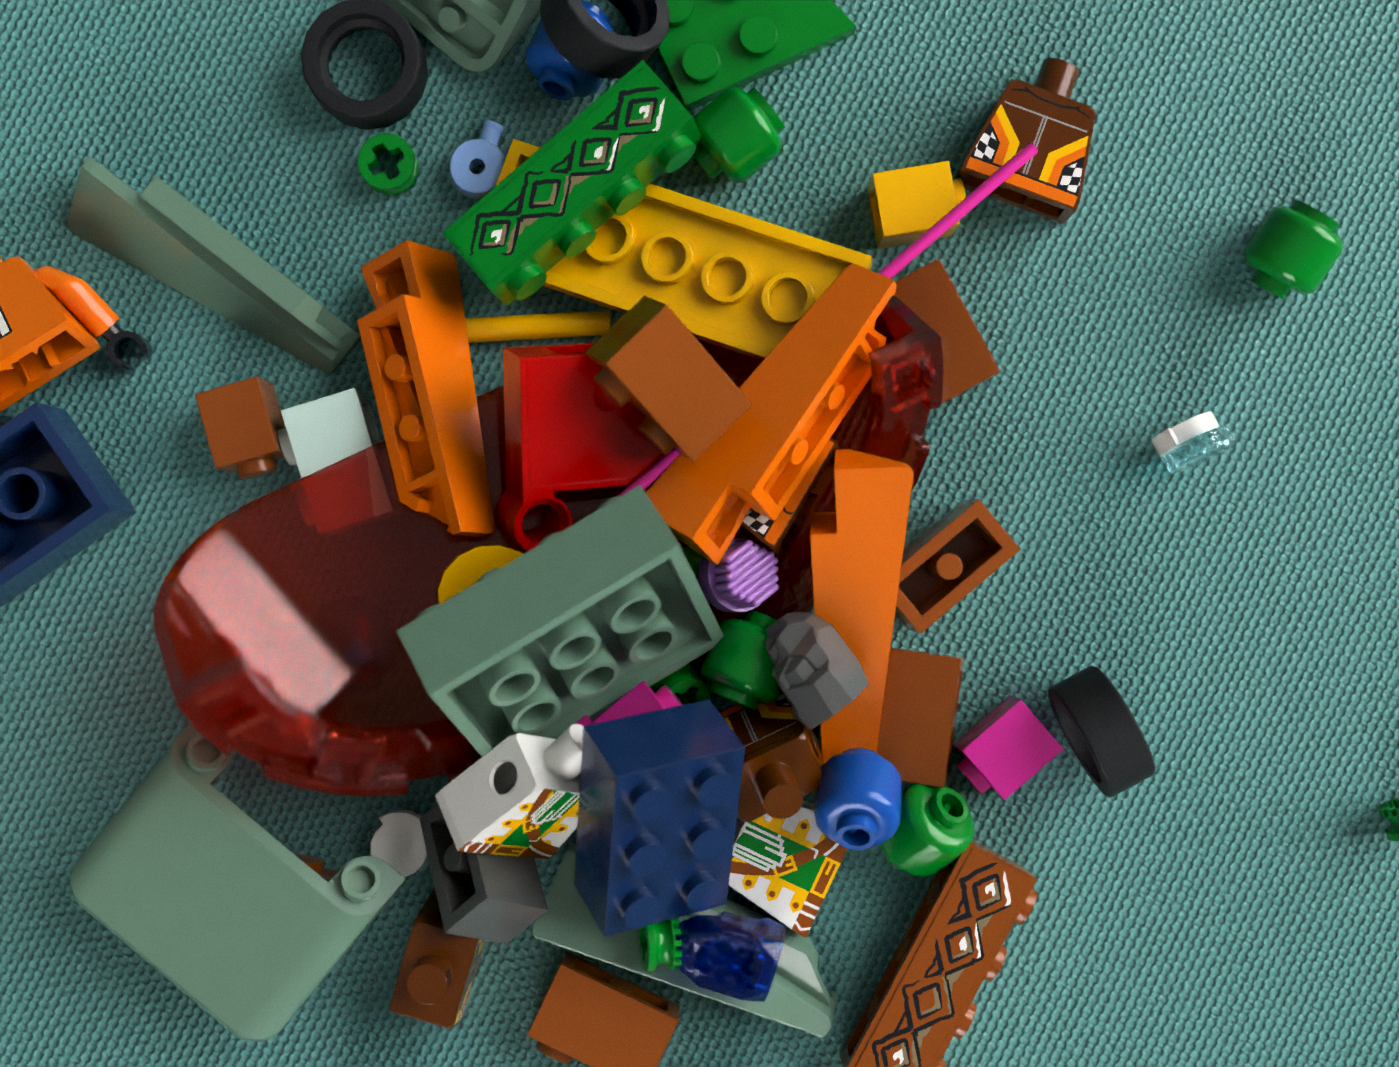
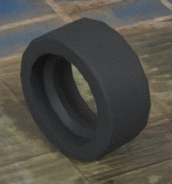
[301,0,428,130]
[540,0,670,79]
[1048,666,1155,797]

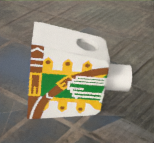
[435,724,584,859]
[729,801,847,937]

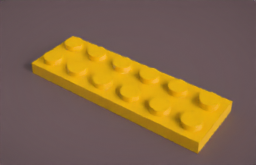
[495,139,873,361]

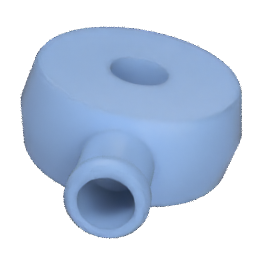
[449,120,506,199]

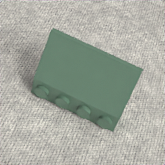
[396,485,724,757]

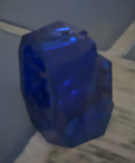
[675,911,786,1002]

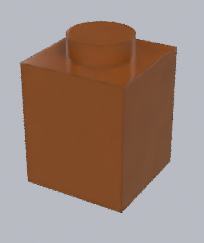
[195,376,286,480]

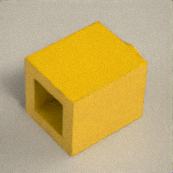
[867,161,966,249]

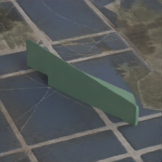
[68,156,361,374]
[530,843,838,1037]

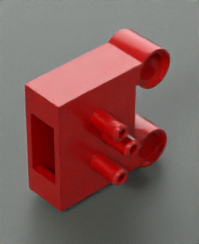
[497,343,680,551]

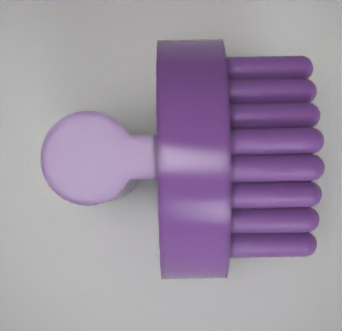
[697,538,779,613]

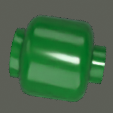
[693,87,785,183]
[1244,199,1343,300]
[701,610,782,711]
[881,783,974,877]

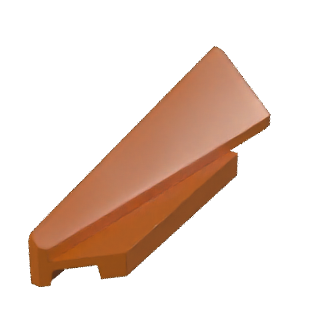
[357,240,495,537]
[646,264,897,565]
[810,449,914,763]

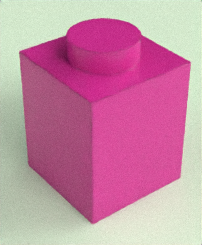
[953,695,1063,800]

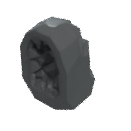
[766,612,869,730]

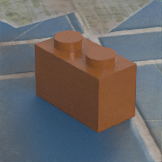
[585,296,752,462]
[895,499,1021,634]
[527,951,680,1067]

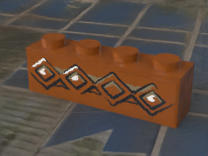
[840,840,1037,1067]

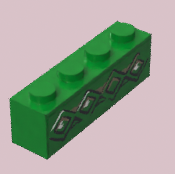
[442,60,702,306]

